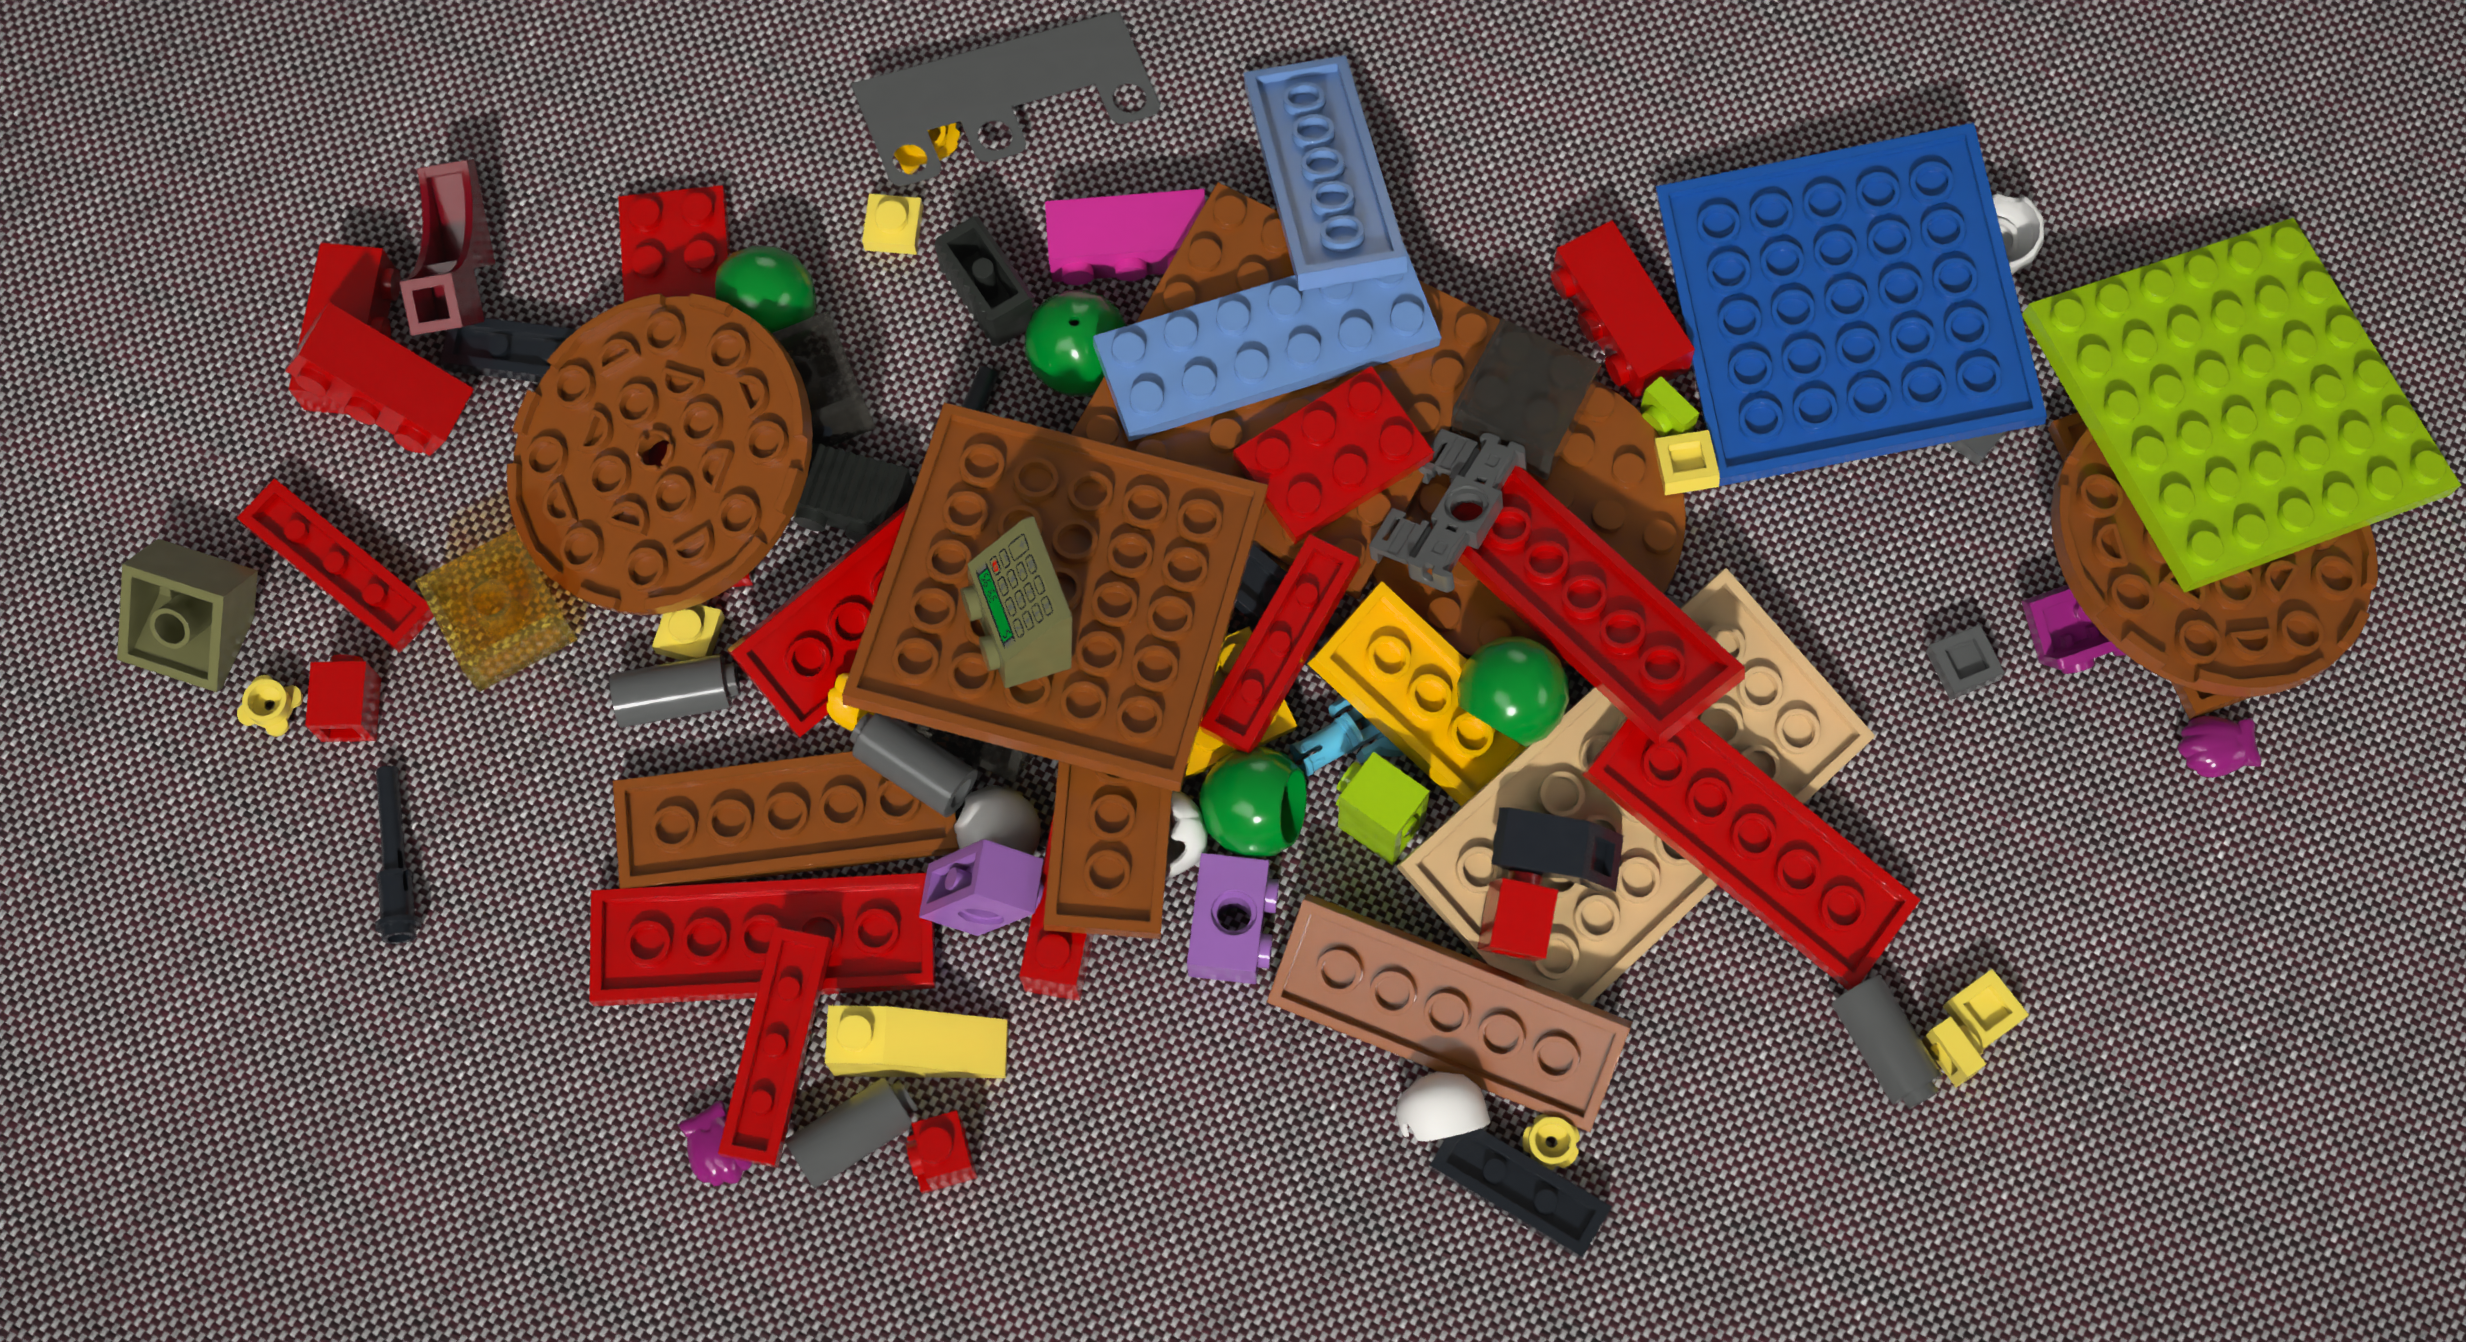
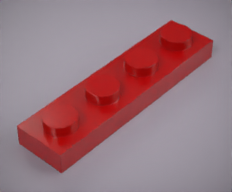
[237,478,437,653]
[1199,534,1361,753]
[718,926,833,1168]

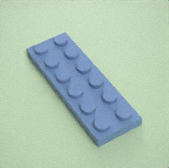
[1243,55,1408,291]
[1093,243,1441,442]

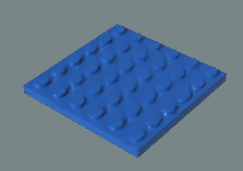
[1656,123,2047,486]

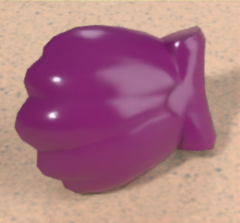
[2177,716,2262,778]
[678,1100,752,1186]

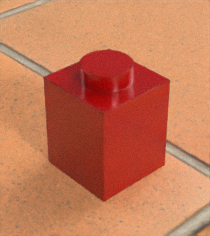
[305,654,381,742]
[1477,871,1559,962]

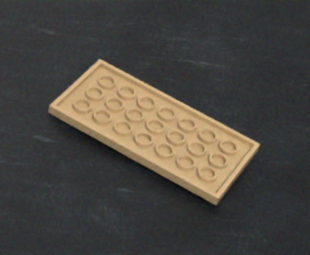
[1396,568,1876,1005]

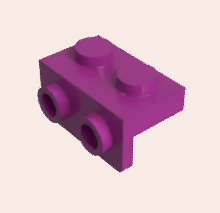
[2021,585,2126,674]

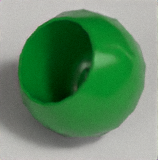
[715,245,816,346]
[1025,290,1127,397]
[1457,636,1569,747]
[1199,746,1307,858]

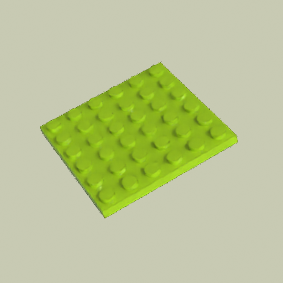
[2022,218,2461,593]

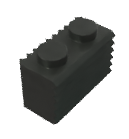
[934,216,1036,347]
[793,442,913,543]

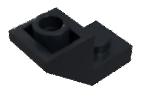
[1491,807,1624,892]

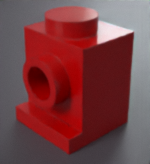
[906,1110,978,1194]

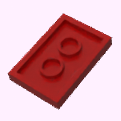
[1233,366,1434,545]

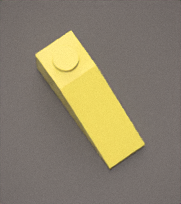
[825,1005,1008,1078]

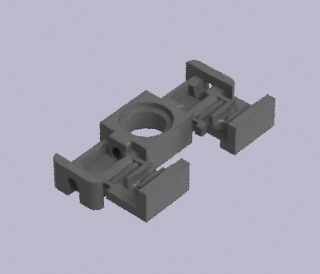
[1369,429,1527,592]

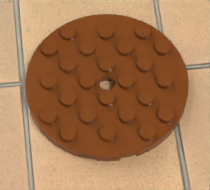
[506,293,813,615]
[1371,362,1686,668]
[2051,428,2378,697]

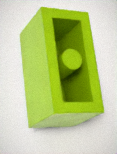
[1336,752,1430,865]

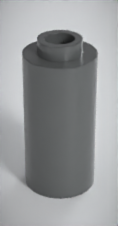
[609,654,741,728]
[850,713,978,818]
[1831,975,1943,1109]
[785,1077,918,1189]

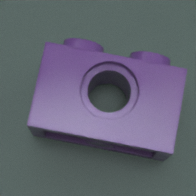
[919,839,1044,936]
[1187,853,1279,984]

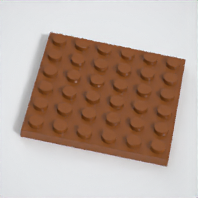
[1071,182,1506,600]
[842,402,1268,793]

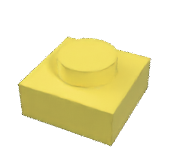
[862,194,923,255]
[1654,430,1720,495]
[652,604,725,660]
[1943,969,2029,1050]
[1921,1016,1986,1088]

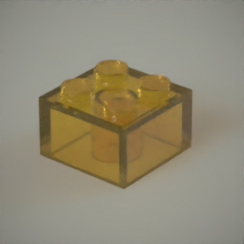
[415,528,578,692]

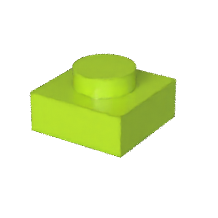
[1640,376,1699,437]

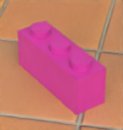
[1045,189,1206,285]

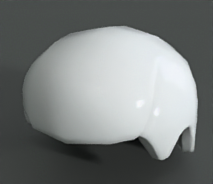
[1992,194,2044,274]
[954,785,1041,855]
[1165,791,1208,881]
[1396,1072,1490,1141]

